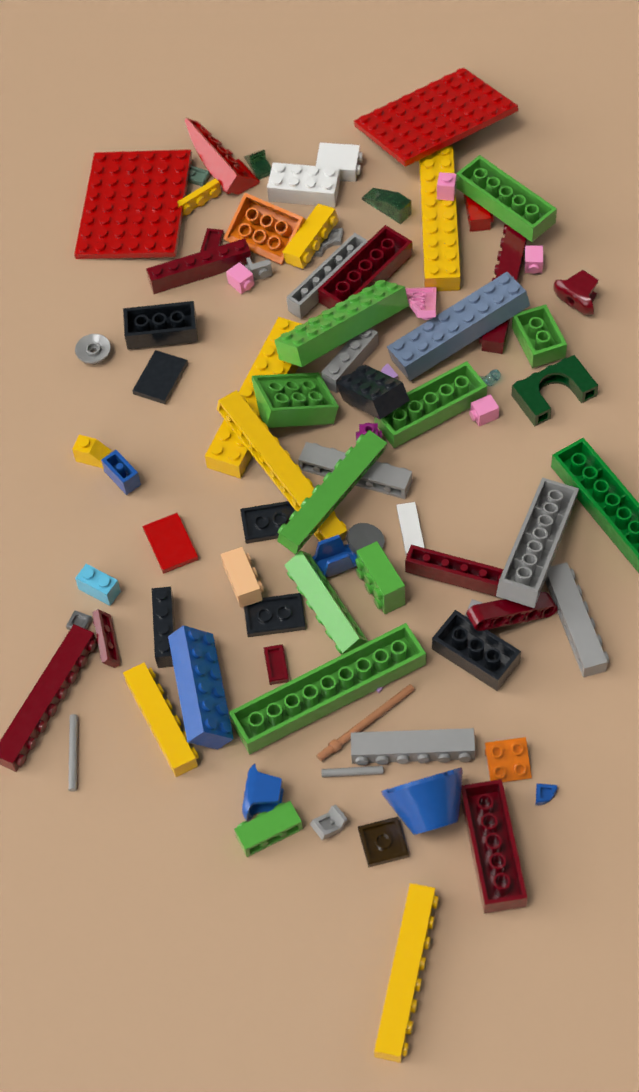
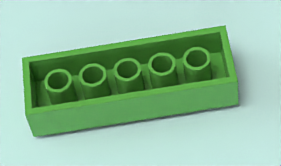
[456,155,557,242]
[374,361,487,448]

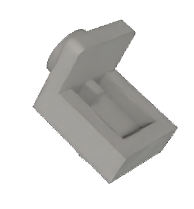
[244,257,272,281]
[310,805,347,840]

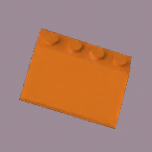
[223,193,306,265]

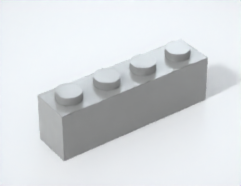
[321,328,378,393]

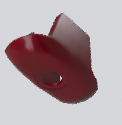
[553,270,599,316]

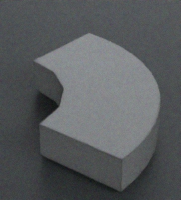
[313,228,343,257]

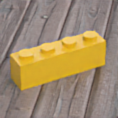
[283,204,339,269]

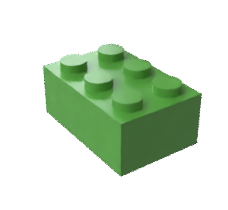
[512,304,567,368]
[355,541,405,614]

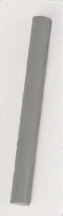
[68,714,78,792]

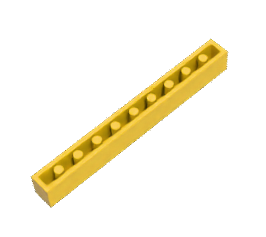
[217,390,347,541]

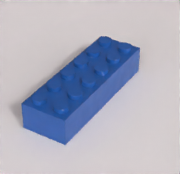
[168,625,234,750]

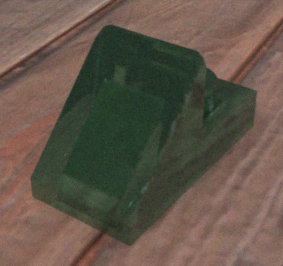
[244,149,271,180]

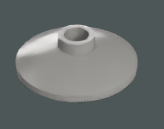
[75,334,111,364]

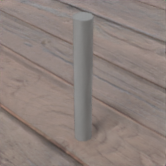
[321,766,383,777]

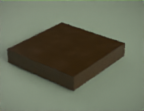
[358,817,409,868]

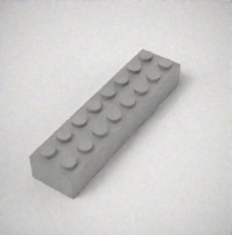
[496,478,579,608]

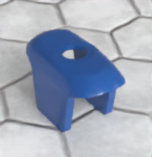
[313,535,357,578]
[242,764,284,822]

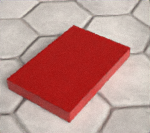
[142,513,199,574]

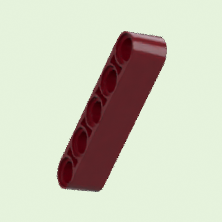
[466,592,558,631]

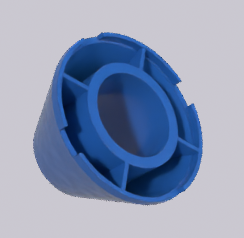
[381,767,463,835]

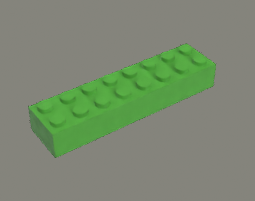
[274,280,409,367]

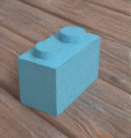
[75,564,121,606]

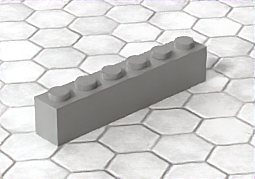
[286,233,368,319]
[298,442,412,499]
[545,562,609,677]
[351,728,475,765]

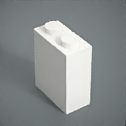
[316,143,363,182]

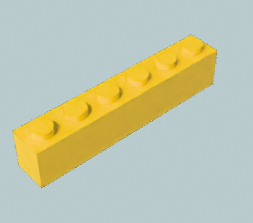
[123,662,199,777]

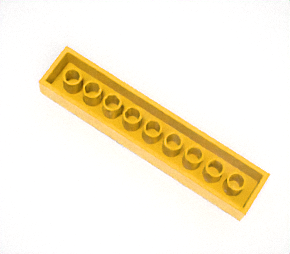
[419,146,460,291]
[205,317,301,479]

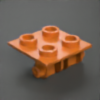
[485,737,532,782]

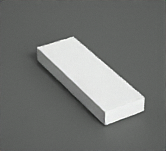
[396,502,424,556]

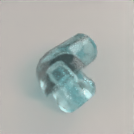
[480,369,501,386]

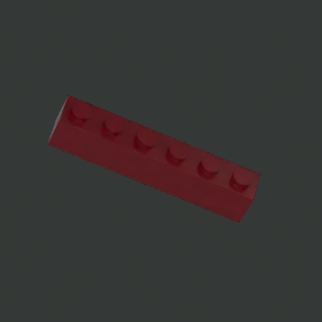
[146,238,252,294]
[405,545,504,598]

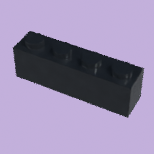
[152,586,176,668]

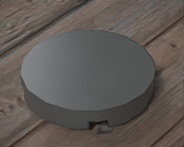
[346,523,385,554]

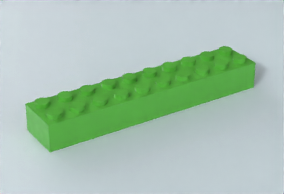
[229,623,426,754]

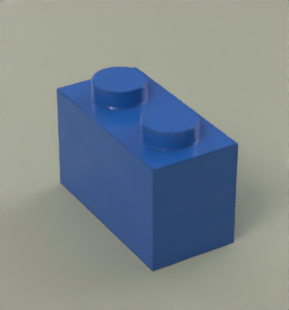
[101,450,141,495]

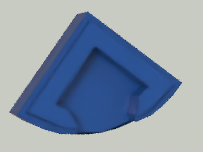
[535,783,558,806]

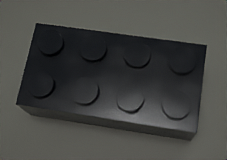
[123,301,198,349]
[336,365,410,419]
[432,610,521,691]

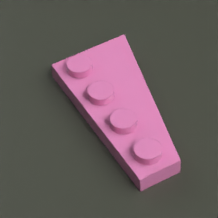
[405,287,437,320]

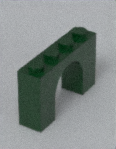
[511,355,598,426]

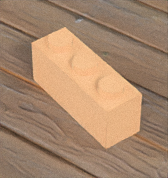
[221,547,264,608]

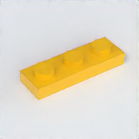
[178,178,221,217]

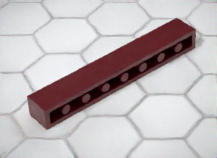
[0,624,97,772]

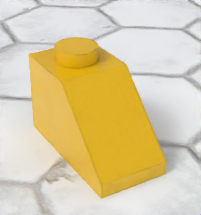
[72,435,113,468]

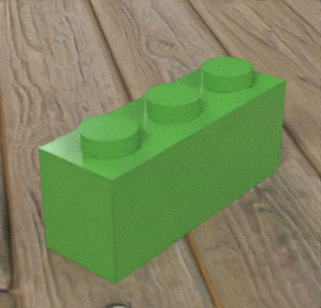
[234,801,303,857]

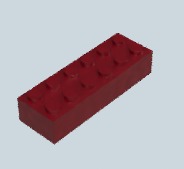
[318,225,413,309]
[461,779,528,914]

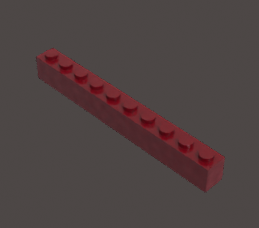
[479,224,527,354]

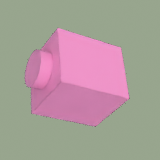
[437,172,457,201]
[524,246,543,274]
[226,262,254,294]
[469,394,499,427]

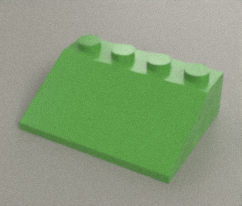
[251,373,339,428]

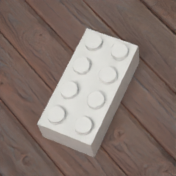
[267,162,340,207]

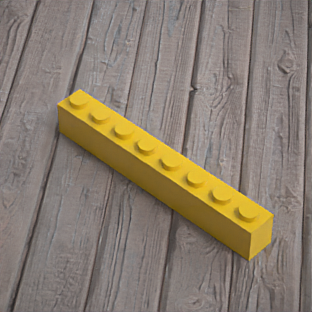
[374,883,439,1063]

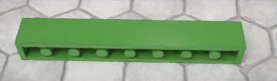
[277,430,387,555]

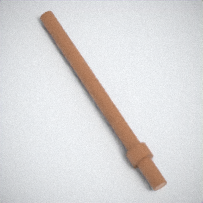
[316,684,415,761]

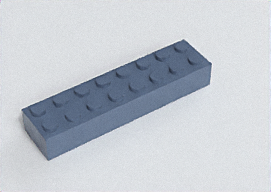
[387,272,530,381]

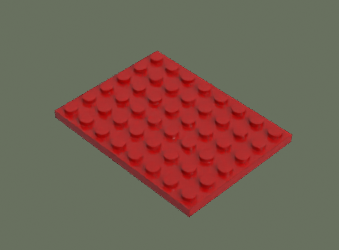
[354,68,519,167]
[74,149,192,259]

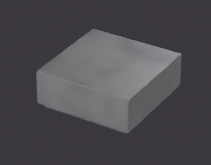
[66,610,93,630]

